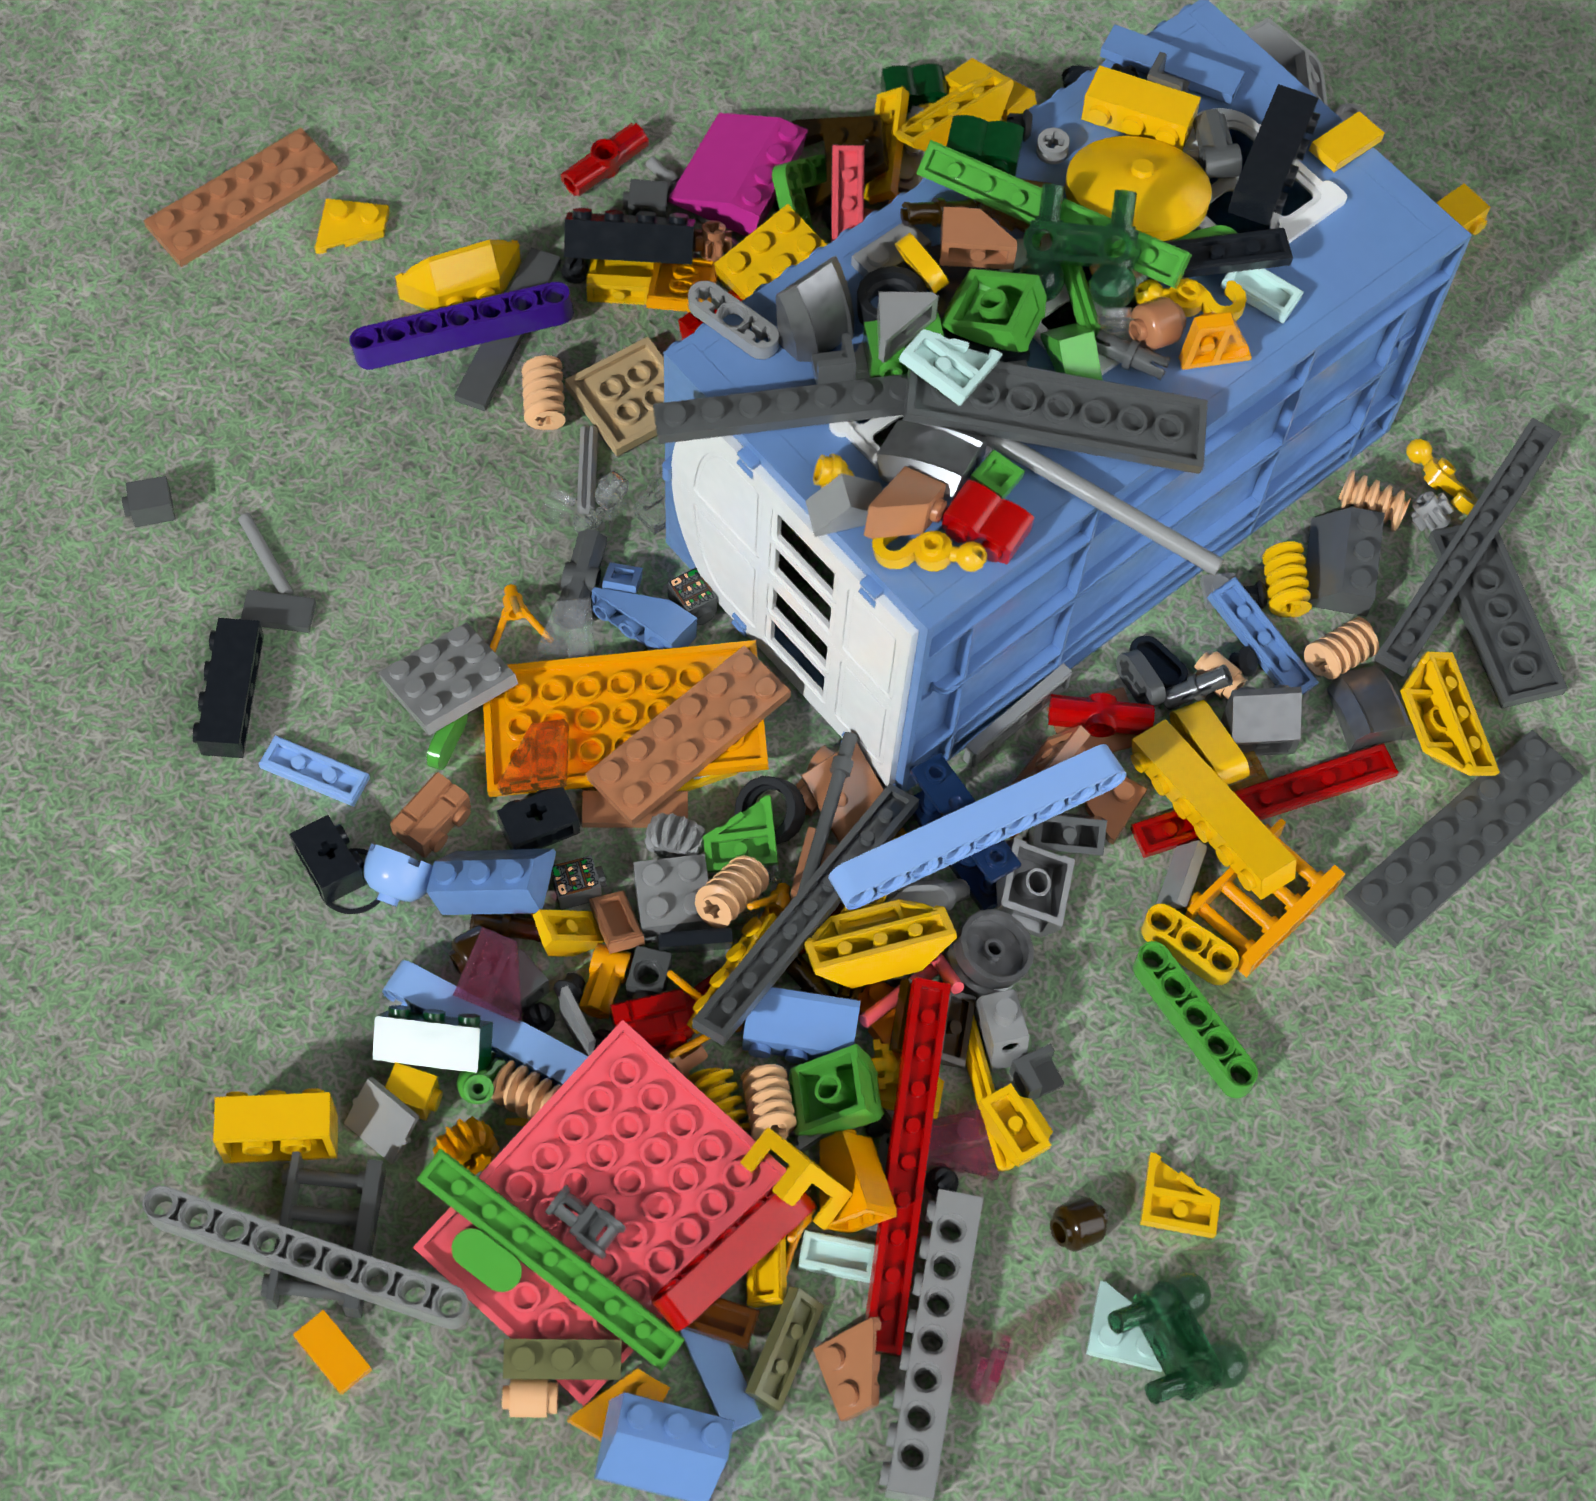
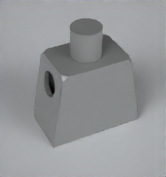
[974,989,1029,1071]

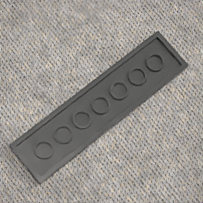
[903,362,1208,474]
[1343,730,1584,948]

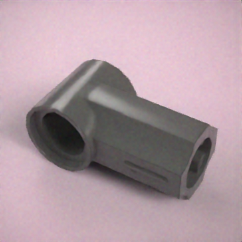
[1193,109,1242,179]

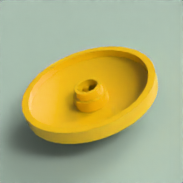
[1065,136,1212,242]

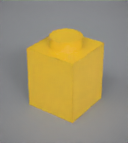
[385,1062,443,1121]

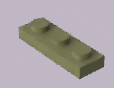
[744,1287,825,1411]
[503,1339,622,1380]

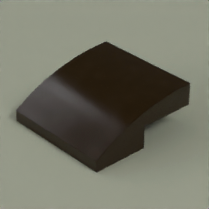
[889,978,976,1068]

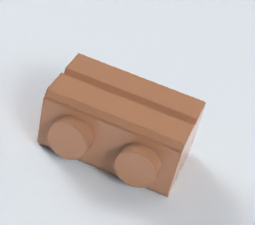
[390,772,471,858]

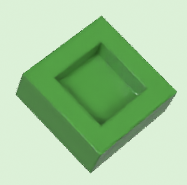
[970,449,1025,499]

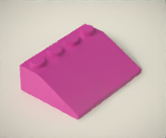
[668,113,808,237]

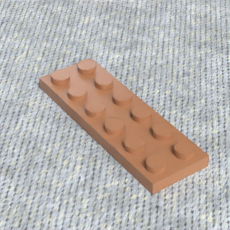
[144,128,338,267]
[586,645,791,826]

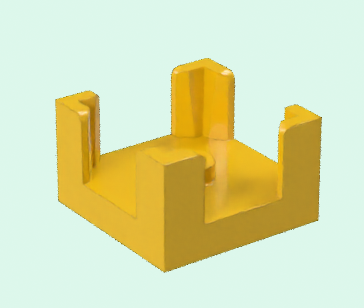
[740,1127,852,1230]

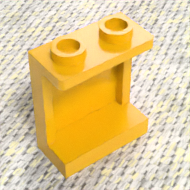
[586,259,655,305]

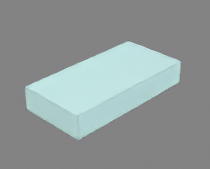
[1220,268,1304,324]
[797,1230,875,1283]

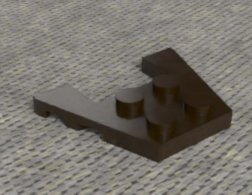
[792,115,889,216]

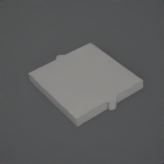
[558,985,596,1057]
[344,1076,420,1164]

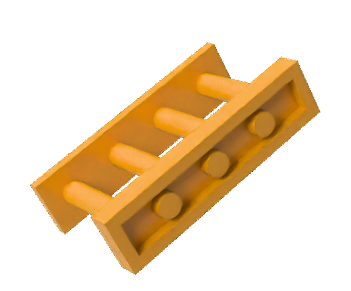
[1185,818,1345,978]

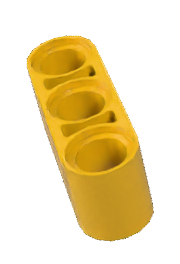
[1169,700,1250,785]
[1141,904,1239,985]

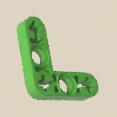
[772,154,827,231]

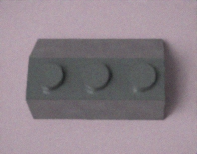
[1305,507,1385,617]

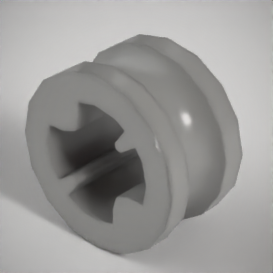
[1036,127,1070,165]

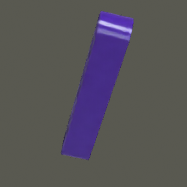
[349,282,574,370]

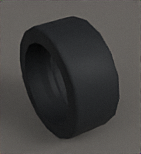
[857,266,927,326]
[734,776,806,845]

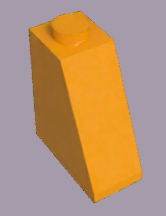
[820,1129,897,1233]

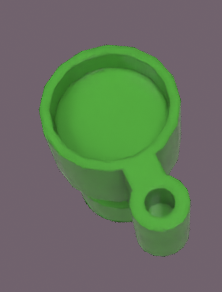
[456,1057,507,1105]

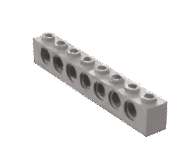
[879,1189,983,1501]

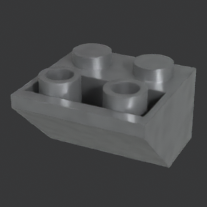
[1220,685,1302,756]

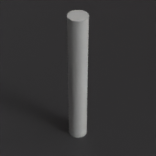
[238,513,293,595]

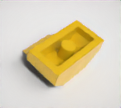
[531,909,604,957]
[978,1083,1053,1167]

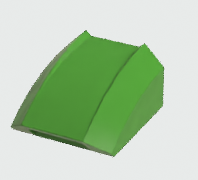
[941,269,1047,352]
[788,1044,884,1136]

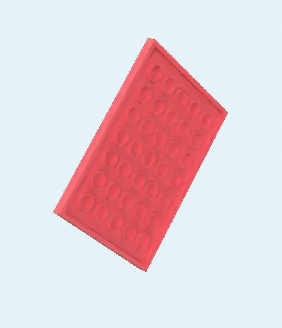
[413,1020,787,1406]

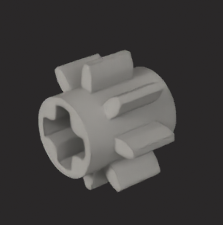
[1410,491,1454,532]

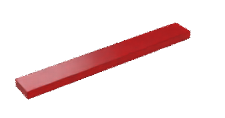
[1130,743,1399,858]

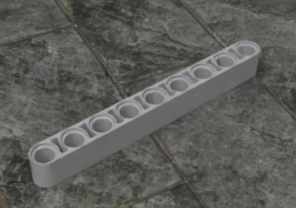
[142,1186,471,1330]

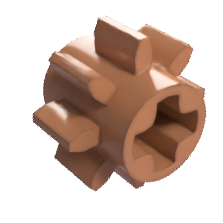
[694,221,733,261]

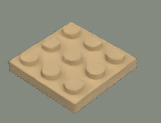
[565,336,664,457]

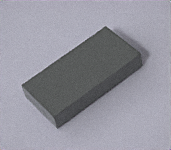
[241,590,316,633]

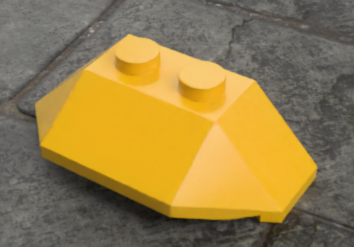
[895,71,1014,152]
[395,239,521,311]
[1400,652,1500,776]
[804,899,957,989]

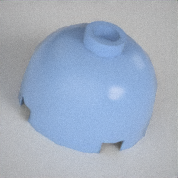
[363,843,433,907]

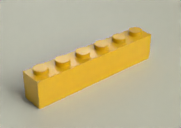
[1131,719,1296,900]

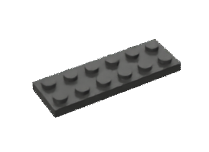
[1428,524,1568,709]

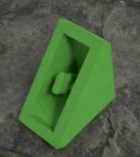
[1040,323,1103,381]

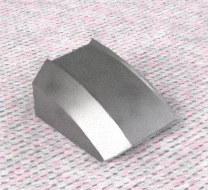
[776,256,855,362]
[877,420,988,510]
[1327,665,1416,752]
[996,837,1075,938]

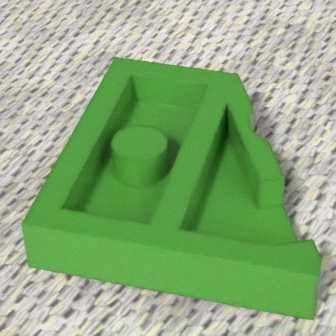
[703,795,779,873]

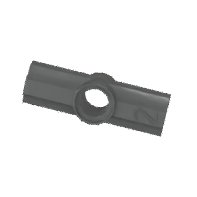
[554,528,607,630]

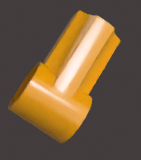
[579,943,634,1019]

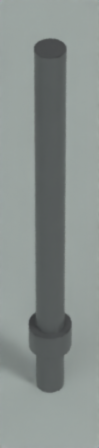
[797,732,858,894]

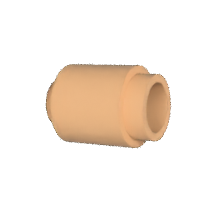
[1194,651,1247,700]
[502,1379,559,1418]

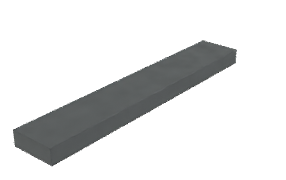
[454,247,561,411]

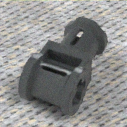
[545,1184,627,1260]

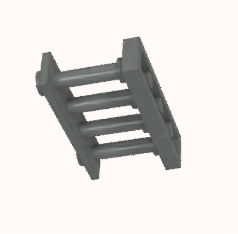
[261,1151,386,1319]

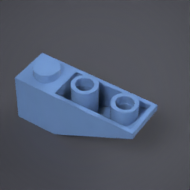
[591,587,697,650]

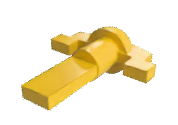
[871,1039,898,1091]

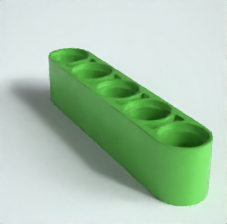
[1133,941,1258,1098]

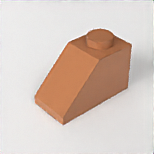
[940,206,1017,270]
[864,466,947,538]

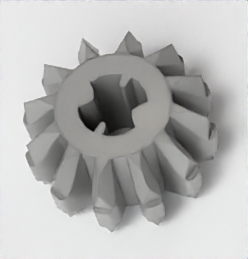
[644,813,706,858]

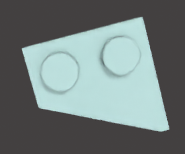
[899,329,1003,406]
[1086,1281,1169,1372]

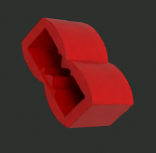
[941,480,1034,565]

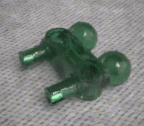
[1019,184,1141,310]
[1108,1271,1249,1405]

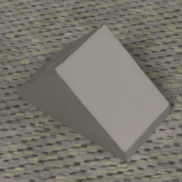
[877,292,938,363]
[806,473,882,537]

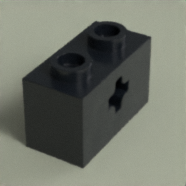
[497,784,580,850]
[290,815,365,905]

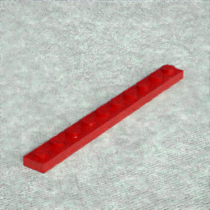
[865,977,951,1356]

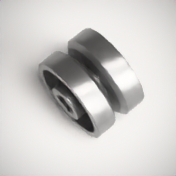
[942,909,1034,1001]

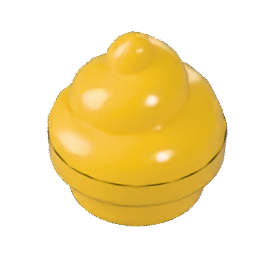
[813,453,854,488]

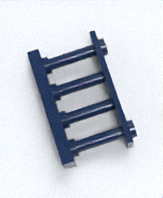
[910,753,1021,910]

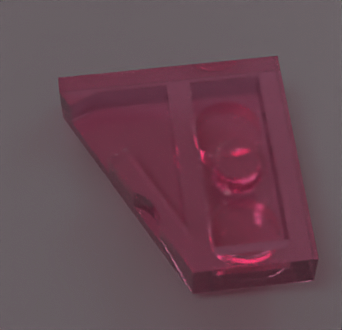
[453,927,522,1023]
[927,1109,999,1181]
[971,1332,1011,1407]

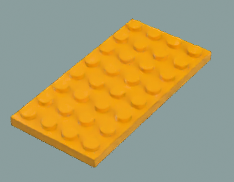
[483,640,769,797]

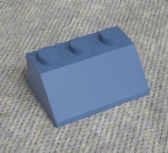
[426,848,556,915]
[742,987,861,1064]
[594,1393,734,1501]

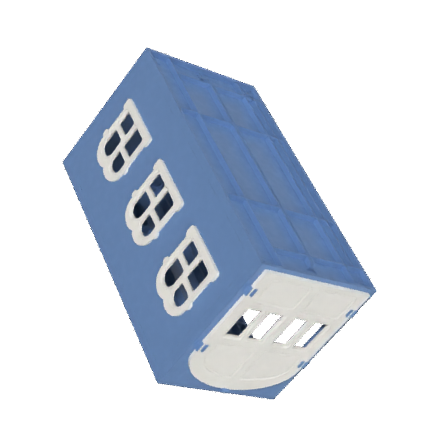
[662,0,1472,792]

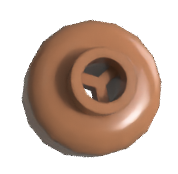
[1128,297,1186,351]

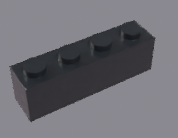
[1228,84,1321,226]
[564,208,695,265]
[192,618,264,758]

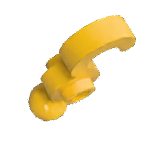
[1135,278,1247,321]
[1406,439,1478,515]
[872,531,987,572]

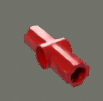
[561,123,649,196]
[1048,693,1155,738]

